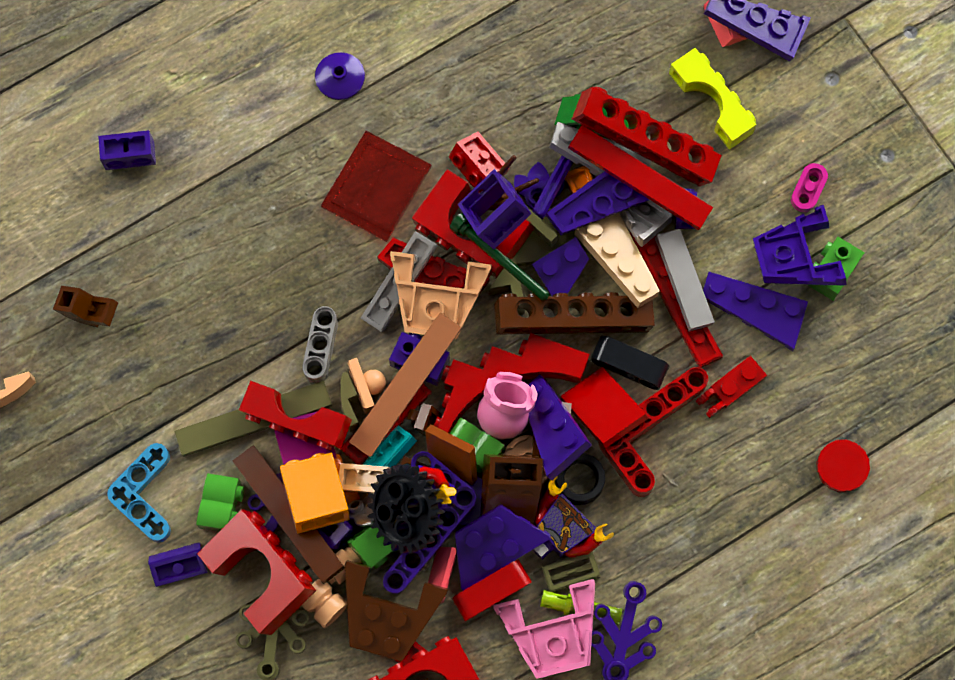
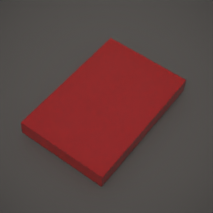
[560,367,648,449]

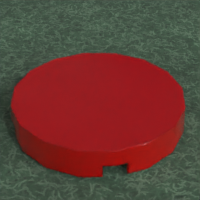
[816,440,870,492]

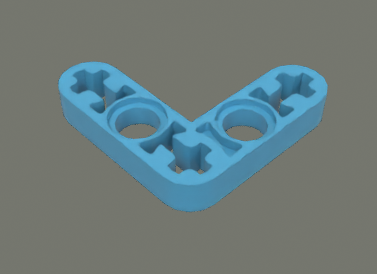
[107,443,171,542]

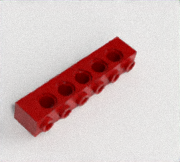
[572,87,722,187]

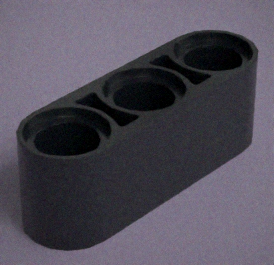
[590,335,670,390]

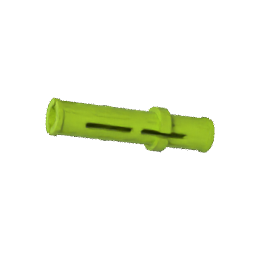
[540,590,622,626]

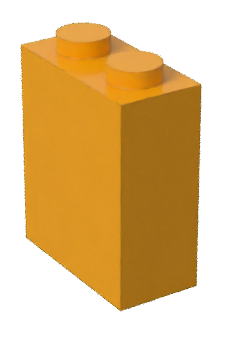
[280,453,349,534]

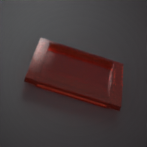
[321,131,432,242]

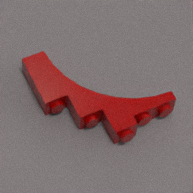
[434,333,590,433]

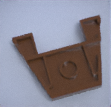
[345,560,449,662]

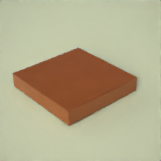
[425,424,478,485]

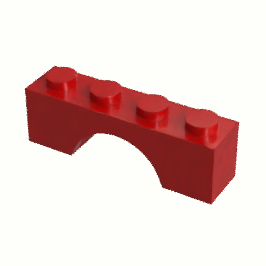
[239,380,352,451]

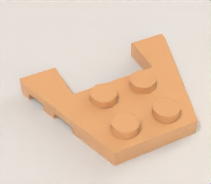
[390,251,492,339]

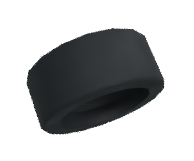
[555,453,605,505]

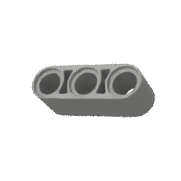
[303,306,338,384]

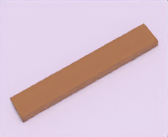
[349,313,462,457]

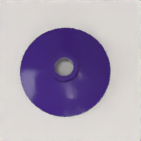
[315,52,365,100]

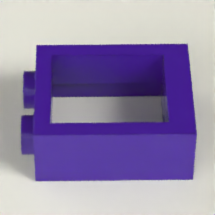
[458,169,531,249]

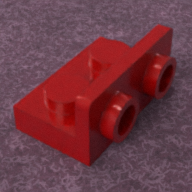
[449,132,510,193]

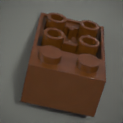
[480,454,543,525]

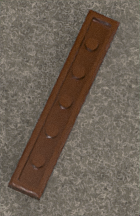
[232,445,345,584]

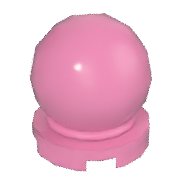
[477,372,538,440]

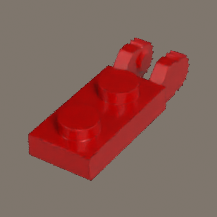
[696,355,767,418]

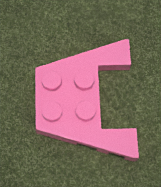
[493,579,595,679]

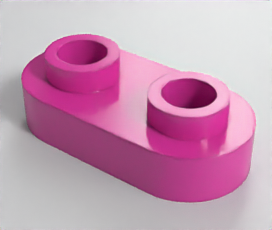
[791,163,828,212]

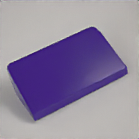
[148,542,208,587]

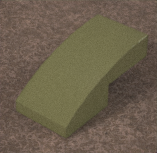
[340,371,360,432]

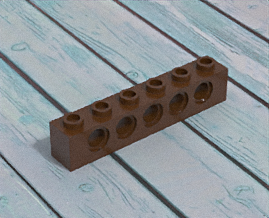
[494,292,655,335]

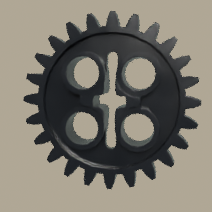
[366,464,445,553]

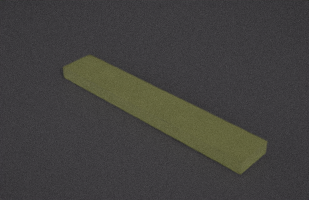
[174,380,332,457]

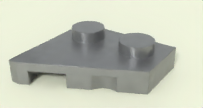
[619,200,673,247]

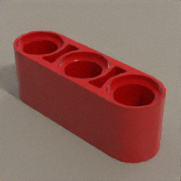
[451,559,532,621]

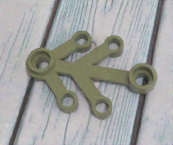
[236,578,310,680]

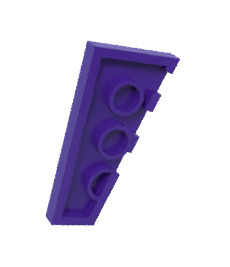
[545,171,649,235]

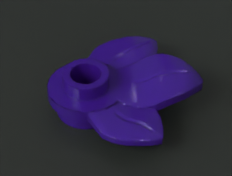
[514,162,565,210]

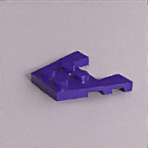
[753,205,847,286]

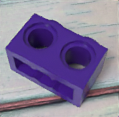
[98,130,156,170]

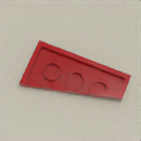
[377,238,490,294]

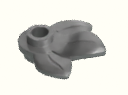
[348,495,375,527]

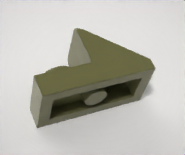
[489,259,525,315]

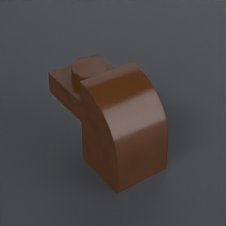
[53,286,118,327]

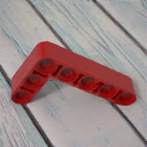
[598,367,708,497]

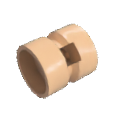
[301,579,347,629]

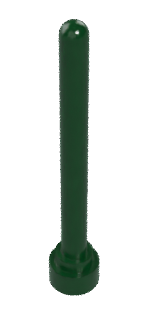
[449,213,549,300]

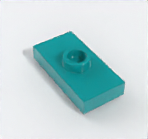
[363,425,417,468]

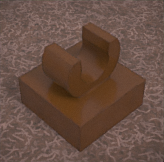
[407,403,441,436]

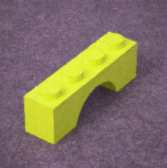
[669,48,757,150]

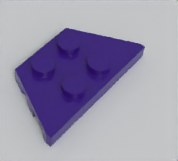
[455,504,551,591]

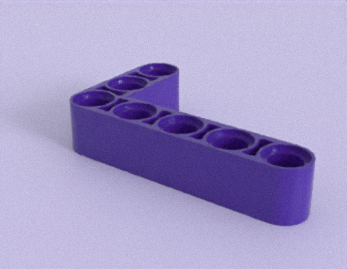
[383,451,477,593]

